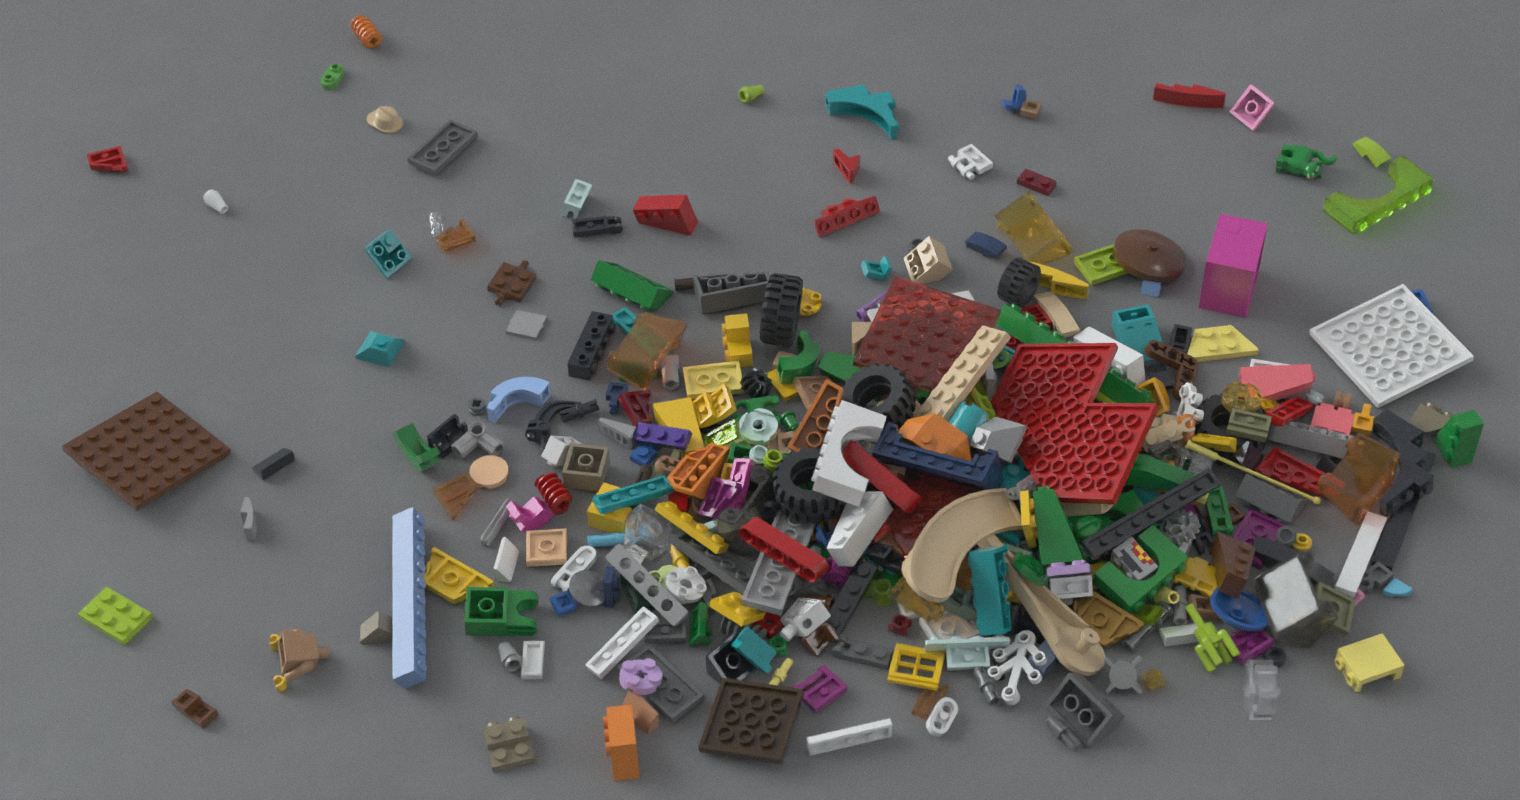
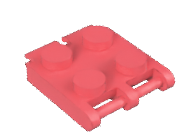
[1310,402,1355,435]

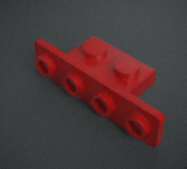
[814,195,880,237]

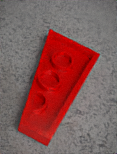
[1255,447,1345,500]

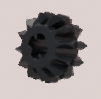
[740,368,773,398]

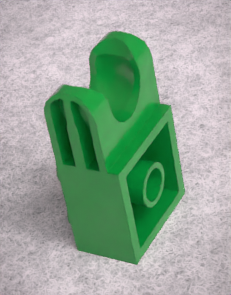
[464,587,539,636]

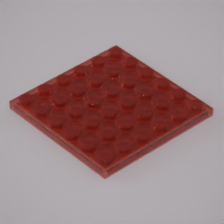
[853,276,1001,392]

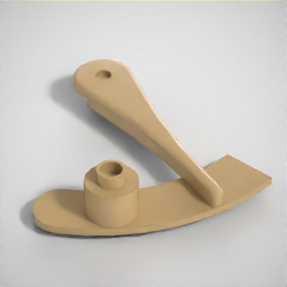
[901,488,1105,676]

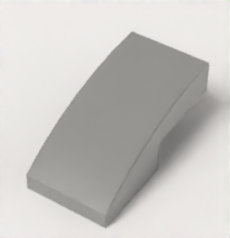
[240,497,257,541]

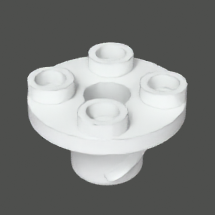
[665,566,707,605]

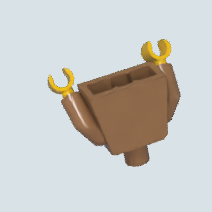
[269,628,329,692]

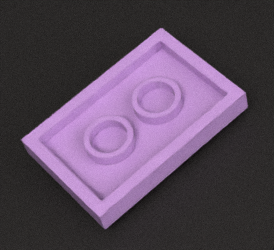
[1047,560,1092,577]

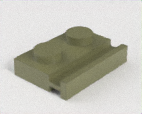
[1226,408,1272,443]

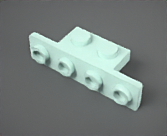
[925,635,1010,671]

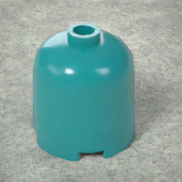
[948,401,988,451]

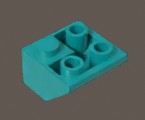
[364,229,412,278]

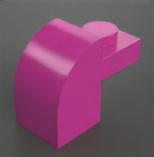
[506,496,554,532]

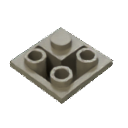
[1410,402,1454,434]

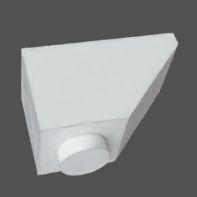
[541,435,582,467]

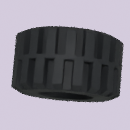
[997,257,1041,308]

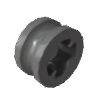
[468,397,486,416]

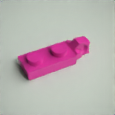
[726,458,755,514]

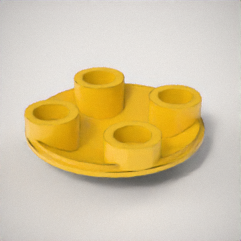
[799,287,822,316]

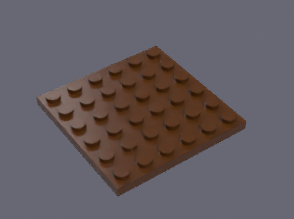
[62,392,231,511]

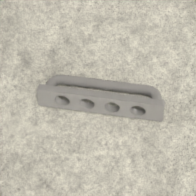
[605,544,689,627]

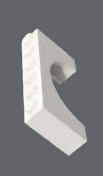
[811,400,887,507]

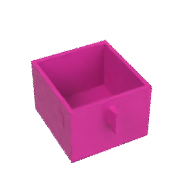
[1198,214,1268,318]

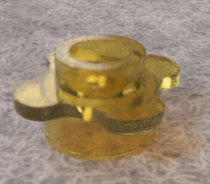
[1141,669,1166,691]

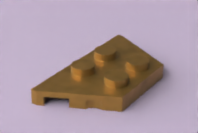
[1073,591,1145,648]

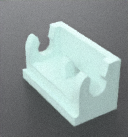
[562,179,592,219]

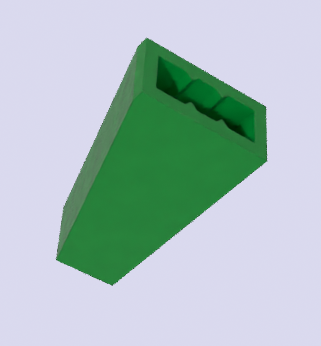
[818,351,896,402]
[1033,486,1085,566]

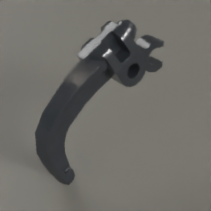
[525,401,581,450]

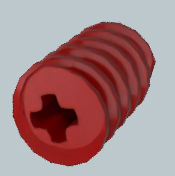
[534,472,572,515]

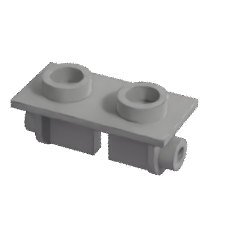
[1006,475,1036,504]

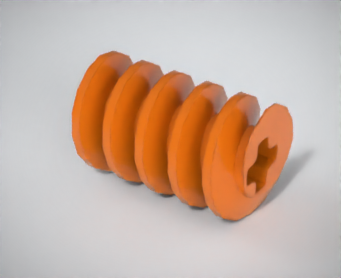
[350,15,383,48]

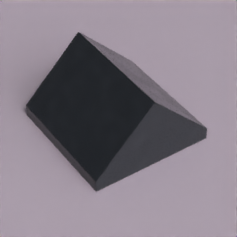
[706,631,756,684]

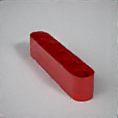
[841,439,923,514]
[739,517,829,583]

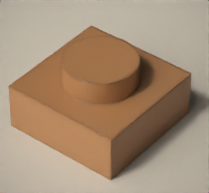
[1020,99,1042,119]

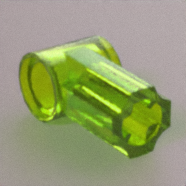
[865,579,892,606]

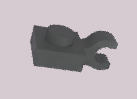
[697,579,717,615]

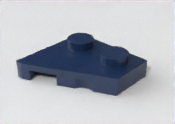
[603,566,621,608]

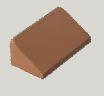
[622,689,659,734]

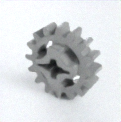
[1157,510,1201,547]

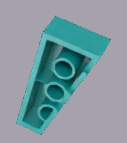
[968,545,1011,636]

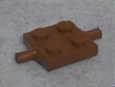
[487,260,536,307]

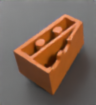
[603,704,640,781]

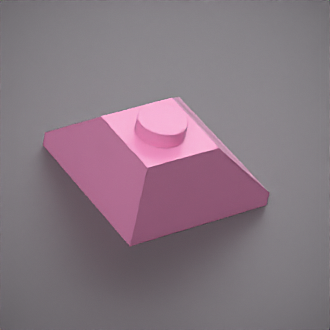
[1230,84,1276,131]

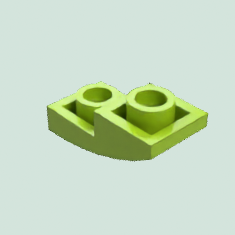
[1352,136,1392,168]

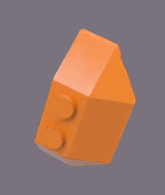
[898,413,971,461]
[667,442,730,500]

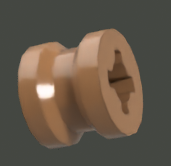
[1333,390,1353,409]

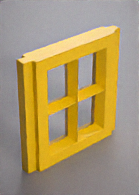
[887,643,946,691]

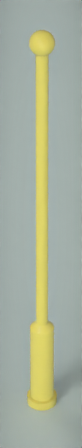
[1185,440,1321,505]

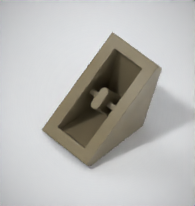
[360,611,393,644]

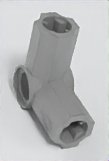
[451,421,505,458]

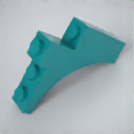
[825,84,899,140]

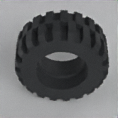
[760,273,803,347]
[842,364,916,436]
[1195,392,1267,466]
[773,447,847,524]

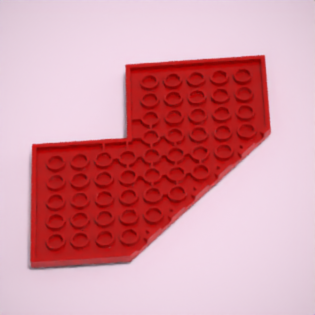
[990,343,1159,505]

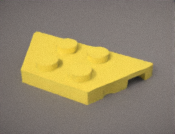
[1188,325,1258,362]

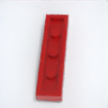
[1265,395,1314,427]

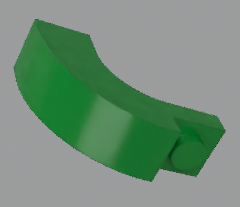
[776,330,819,384]
[392,423,440,471]

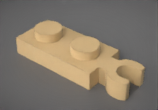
[1143,417,1196,453]

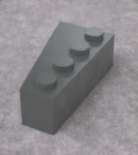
[693,272,770,314]

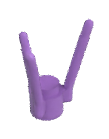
[856,292,887,322]

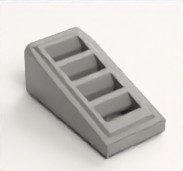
[599,418,636,449]

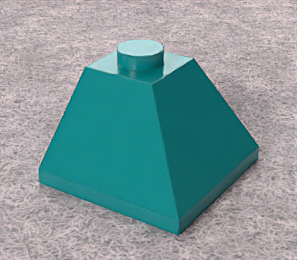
[355,330,405,367]

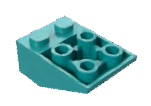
[1111,304,1163,361]

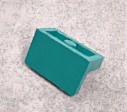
[731,627,777,674]

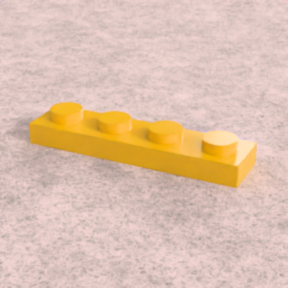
[655,501,729,554]

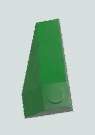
[1125,453,1195,491]

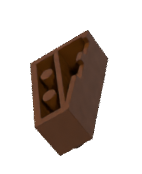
[1208,532,1256,599]

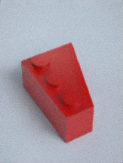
[632,195,698,236]

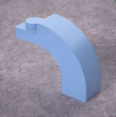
[487,377,551,423]

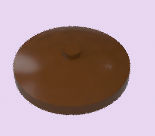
[1113,229,1186,282]

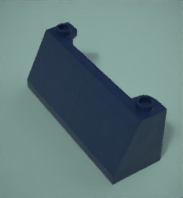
[872,422,1004,491]

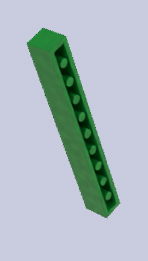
[993,303,1156,403]

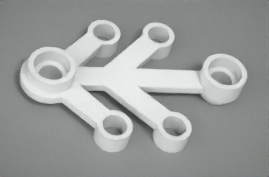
[1172,382,1204,436]
[988,630,1047,705]

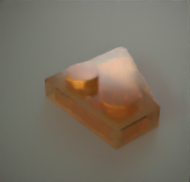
[435,219,476,252]
[433,472,477,521]

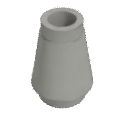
[498,642,522,672]

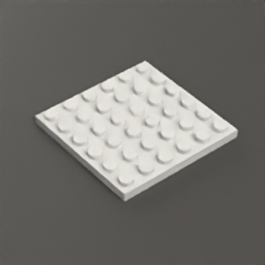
[1309,284,1474,408]

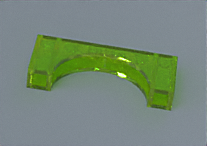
[1323,155,1434,235]

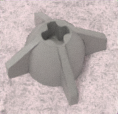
[1104,655,1143,694]

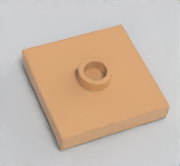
[526,528,567,567]

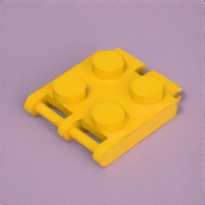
[1174,556,1218,598]

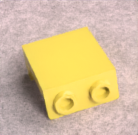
[1335,633,1405,692]

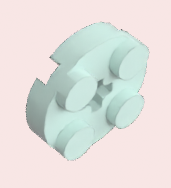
[739,408,778,446]

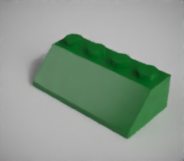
[590,260,674,311]

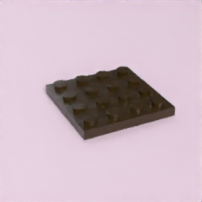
[698,678,804,765]

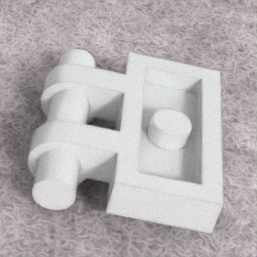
[948,144,993,180]

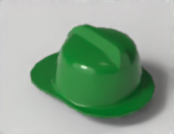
[1072,516,1113,549]

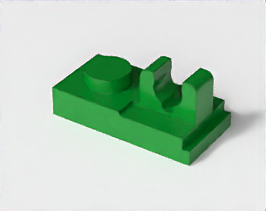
[689,602,713,647]

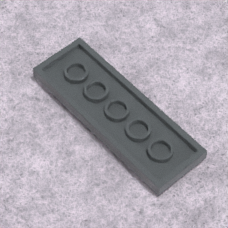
[669,532,754,595]

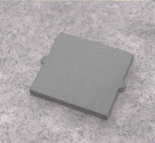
[506,310,547,340]

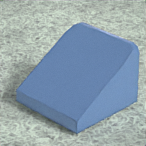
[1141,280,1164,297]

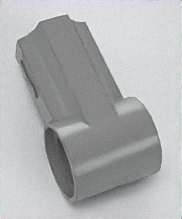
[659,355,679,391]

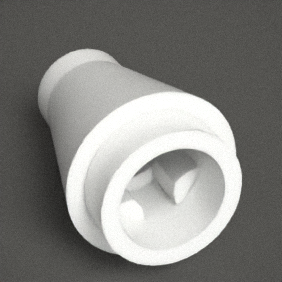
[203,189,229,214]

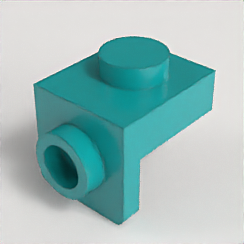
[861,256,892,281]

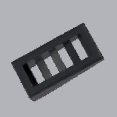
[1168,324,1192,359]

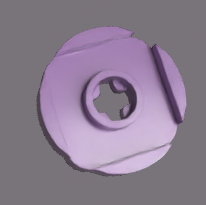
[619,658,662,695]

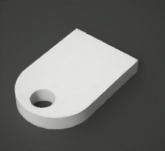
[919,609,980,640]

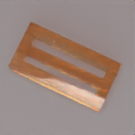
[912,682,949,720]

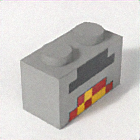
[1110,537,1158,581]

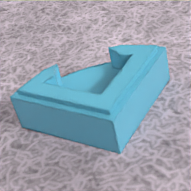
[1382,578,1413,598]

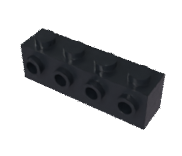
[567,311,616,381]

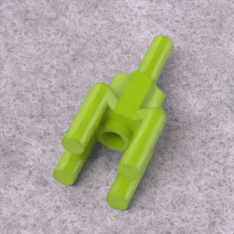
[1185,603,1240,673]

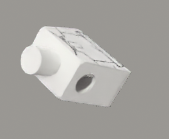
[780,597,831,641]

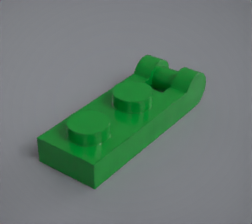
[1205,486,1233,536]

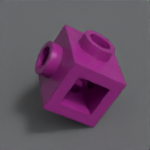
[822,556,854,588]

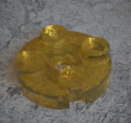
[1221,381,1262,413]

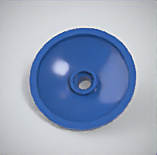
[1210,588,1271,632]

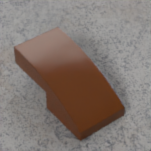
[171,689,219,729]

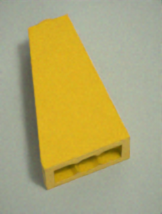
[653,397,704,459]

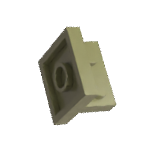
[1308,582,1356,638]

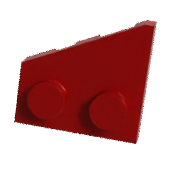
[86,146,128,172]

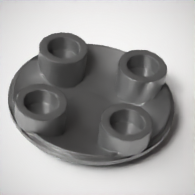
[569,570,605,606]

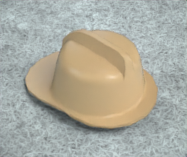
[366,106,403,133]

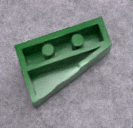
[1433,409,1484,468]

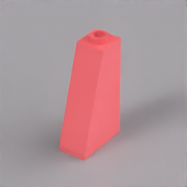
[1239,364,1316,401]

